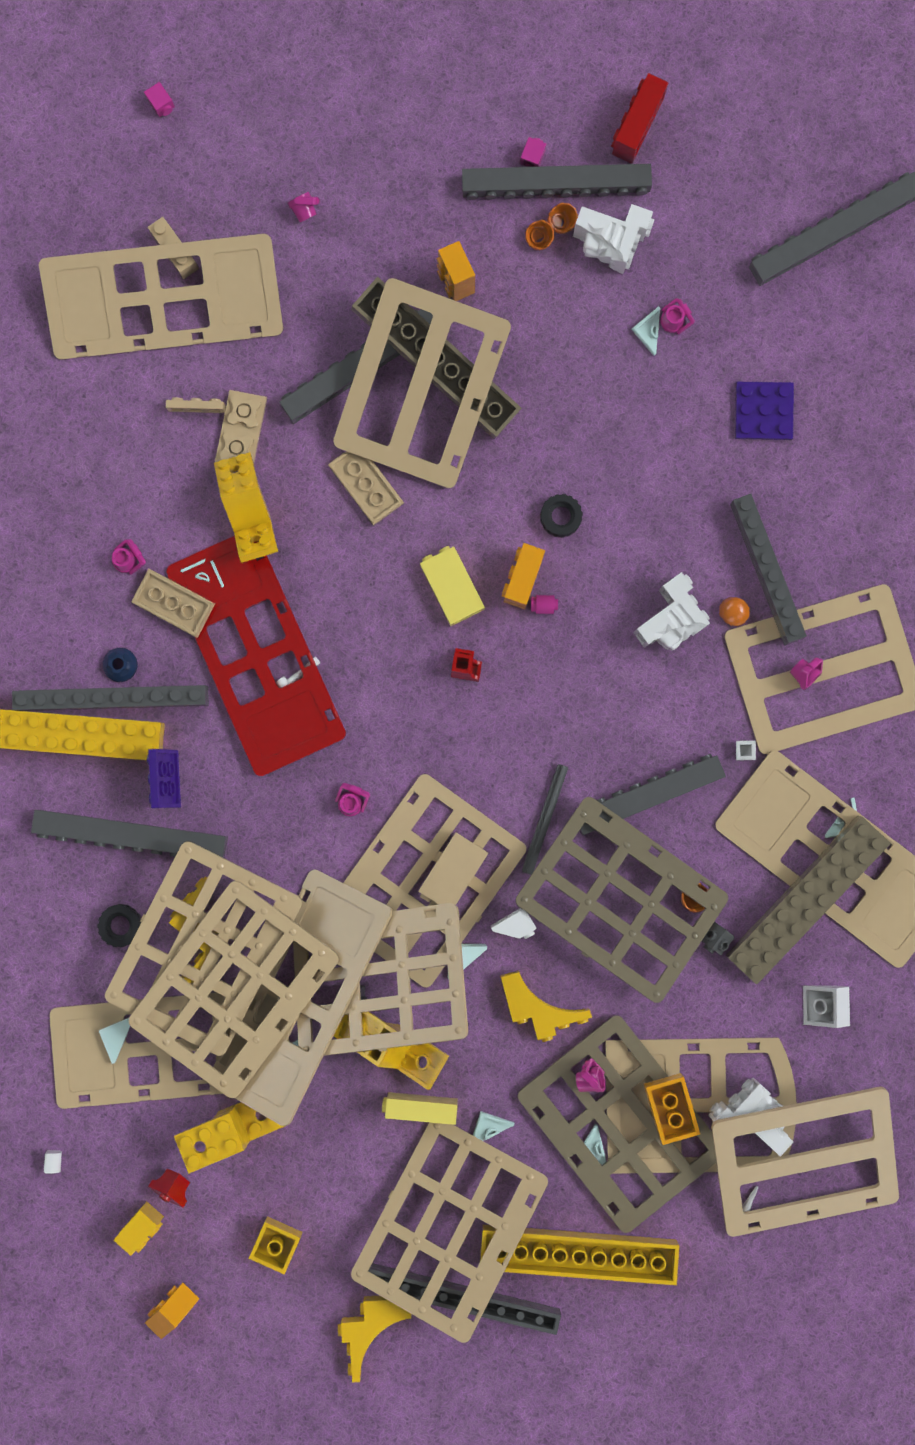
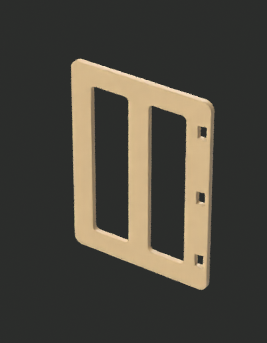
[334,278,511,488]
[724,584,915,754]
[711,1087,899,1237]

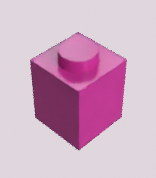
[144,82,175,117]
[520,137,546,167]

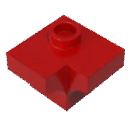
[451,648,482,682]
[148,1169,190,1208]

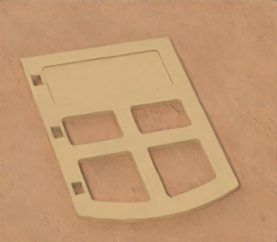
[605,1038,797,1174]

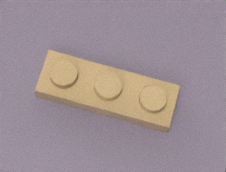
[166,397,226,413]

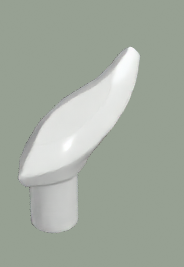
[742,1186,758,1224]

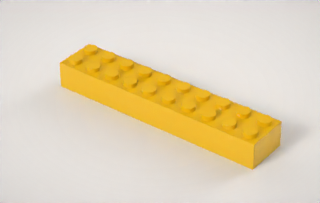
[0,709,165,760]
[480,1224,679,1285]

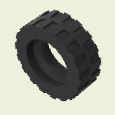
[540,494,583,538]
[97,904,142,947]

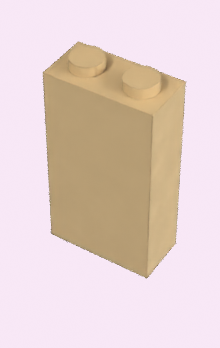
[418,832,488,905]

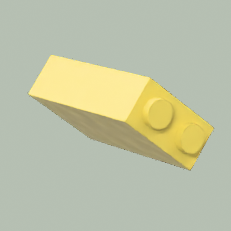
[420,546,485,626]
[382,1092,458,1125]

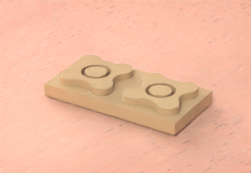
[215,390,267,463]
[328,451,404,526]
[131,568,215,638]

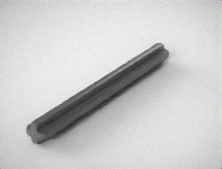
[522,764,568,875]

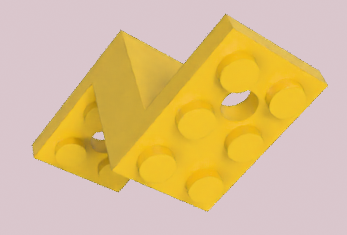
[214,452,278,563]
[169,876,219,984]
[333,1012,449,1090]
[174,1102,285,1174]

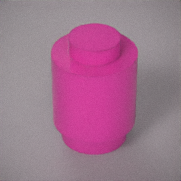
[531,595,558,614]

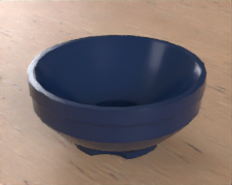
[103,648,138,682]

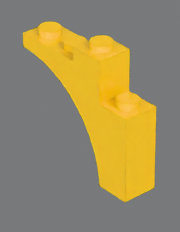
[500,970,592,1042]
[338,1295,412,1383]

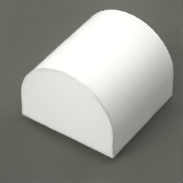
[736,741,756,760]
[44,1150,62,1173]

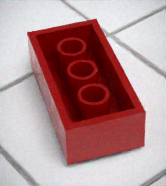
[611,73,669,164]

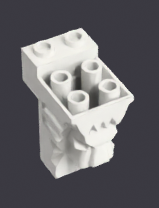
[573,204,655,274]
[633,572,710,651]
[709,1078,793,1157]

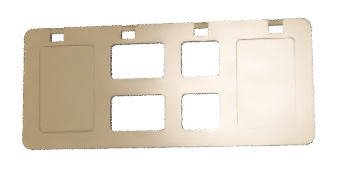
[39,234,283,359]
[715,751,915,968]
[213,870,392,1126]
[50,992,282,1109]

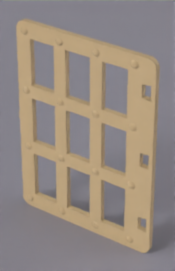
[344,774,526,987]
[105,841,302,1056]
[129,881,339,1098]
[293,903,468,1056]
[351,1122,548,1343]

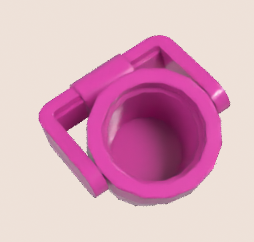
[287,192,320,223]
[660,298,695,335]
[112,539,146,575]
[790,657,823,690]
[335,783,370,816]
[576,1058,605,1092]

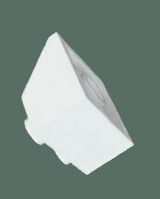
[491,908,537,939]
[803,986,850,1028]

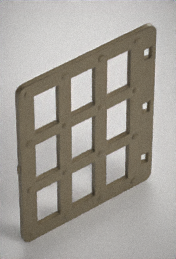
[515,797,728,1003]
[518,1015,716,1233]

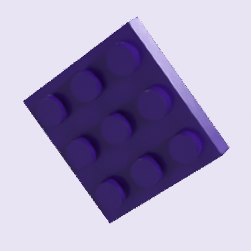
[735,381,794,440]
[147,749,181,808]

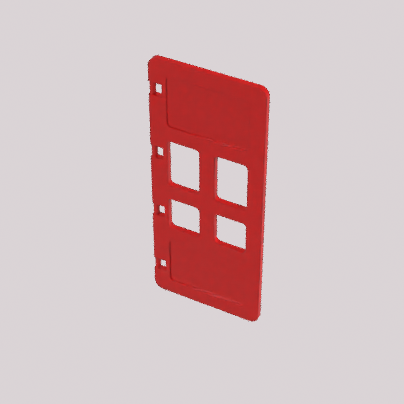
[166,535,346,776]

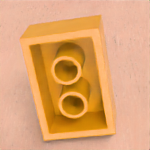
[436,241,475,301]
[502,543,546,609]
[644,1073,700,1145]

